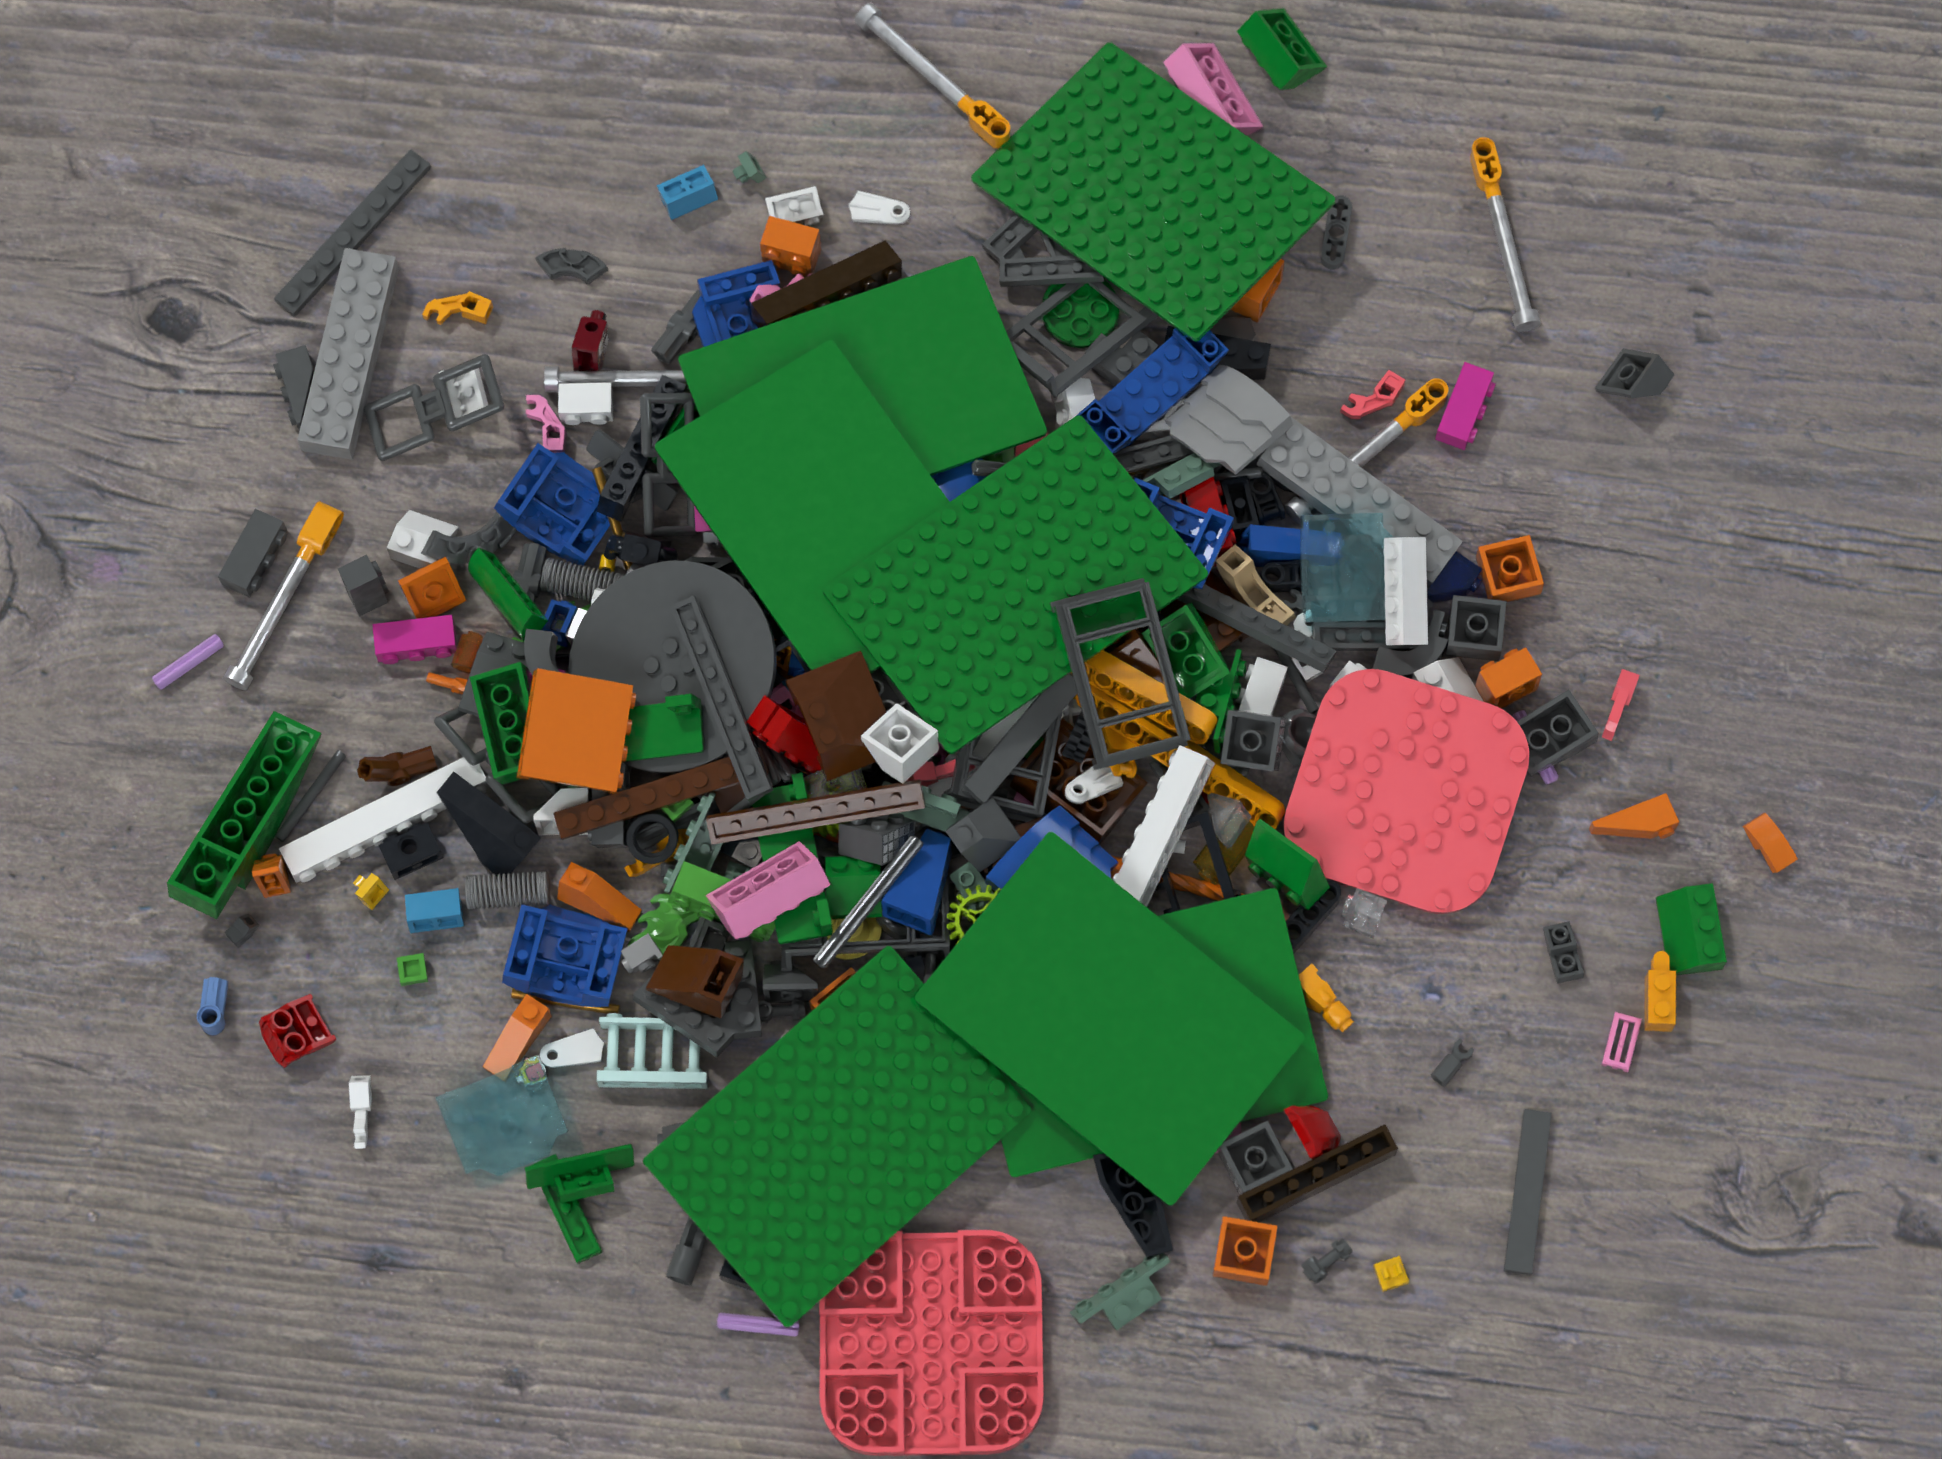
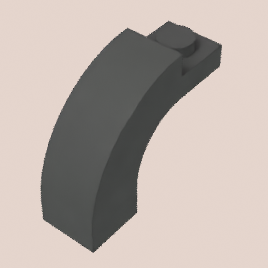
[1373,609,1448,679]
[524,629,560,676]

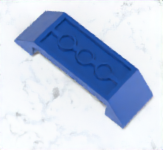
[1076,328,1229,454]

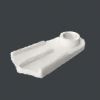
[849,191,910,224]
[1065,766,1123,804]
[540,1029,604,1068]

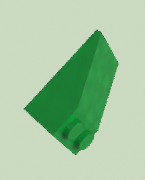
[1142,603,1230,699]

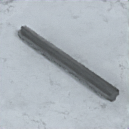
[813,836,923,968]

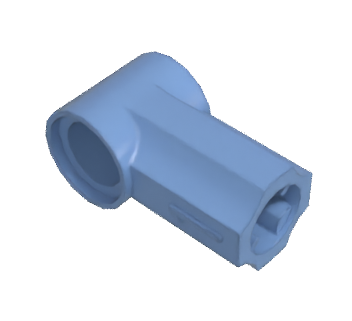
[197,977,228,1035]

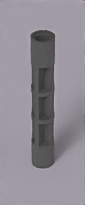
[666,1217,706,1286]

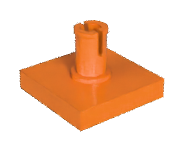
[398,557,467,619]

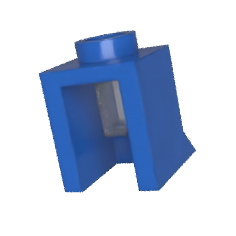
[541,600,577,648]

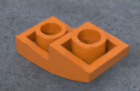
[1743,813,1798,873]

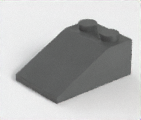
[458,632,527,717]
[1517,689,1599,776]

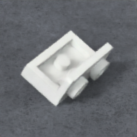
[765,186,824,226]
[439,368,488,419]

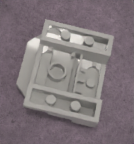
[1165,365,1293,475]

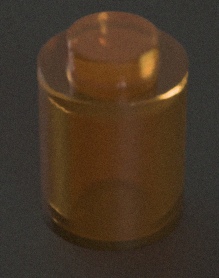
[451,631,483,674]

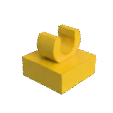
[353,873,389,910]
[1373,1256,1409,1292]

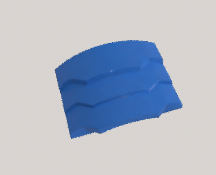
[692,260,780,347]
[494,443,610,566]
[1134,478,1234,589]
[985,805,1119,891]
[502,904,627,1007]

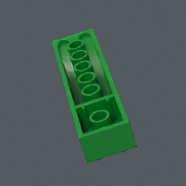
[167,711,321,919]

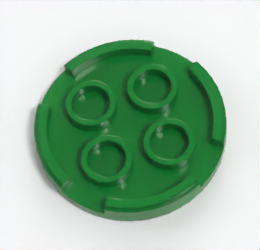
[1042,280,1119,348]

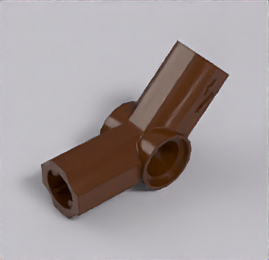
[357,746,438,786]

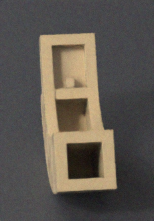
[1216,544,1296,626]

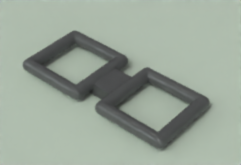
[364,354,504,461]
[640,393,698,537]
[434,707,560,824]

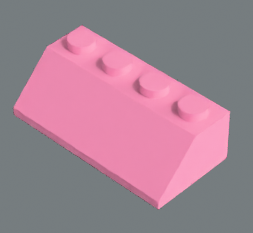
[1163,43,1263,136]
[705,841,830,940]

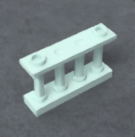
[597,1013,708,1089]

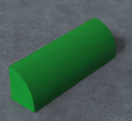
[468,547,548,641]

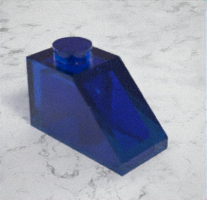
[1427,551,1483,603]

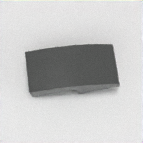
[1543,921,1584,984]

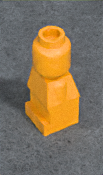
[1299,964,1354,1033]

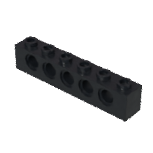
[597,375,686,522]

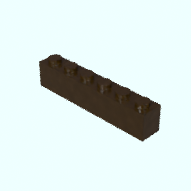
[751,240,902,328]
[1237,1124,1398,1222]

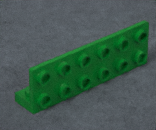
[621,694,704,763]
[752,773,833,944]

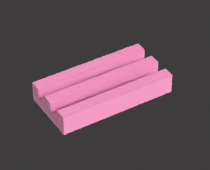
[1601,1012,1642,1072]

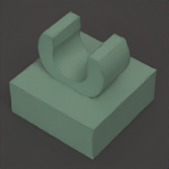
[732,151,767,183]

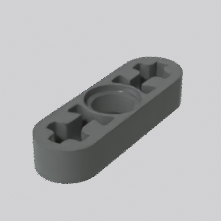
[1321,196,1352,270]

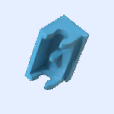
[657,165,718,220]
[405,888,464,933]

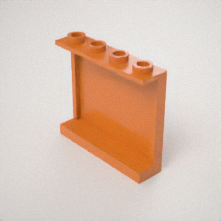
[517,668,636,794]

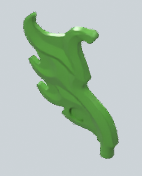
[628,893,700,954]

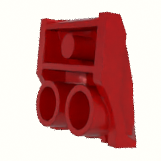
[259,994,336,1068]
[1284,1105,1341,1160]

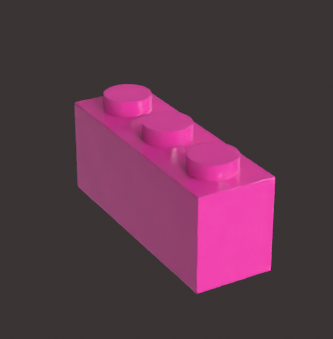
[1435,362,1496,451]
[372,615,458,664]

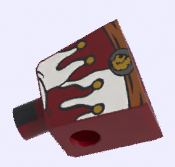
[571,310,609,371]

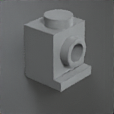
[621,934,663,974]

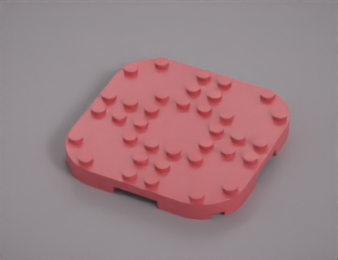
[1284,669,1529,914]
[819,1230,1043,1456]

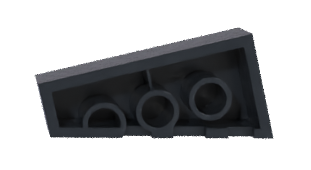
[1164,325,1271,380]

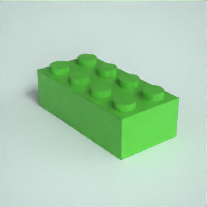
[668,861,775,942]

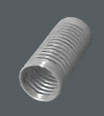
[540,558,625,601]
[465,871,550,910]

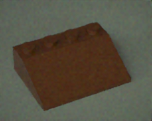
[1010,719,1148,845]

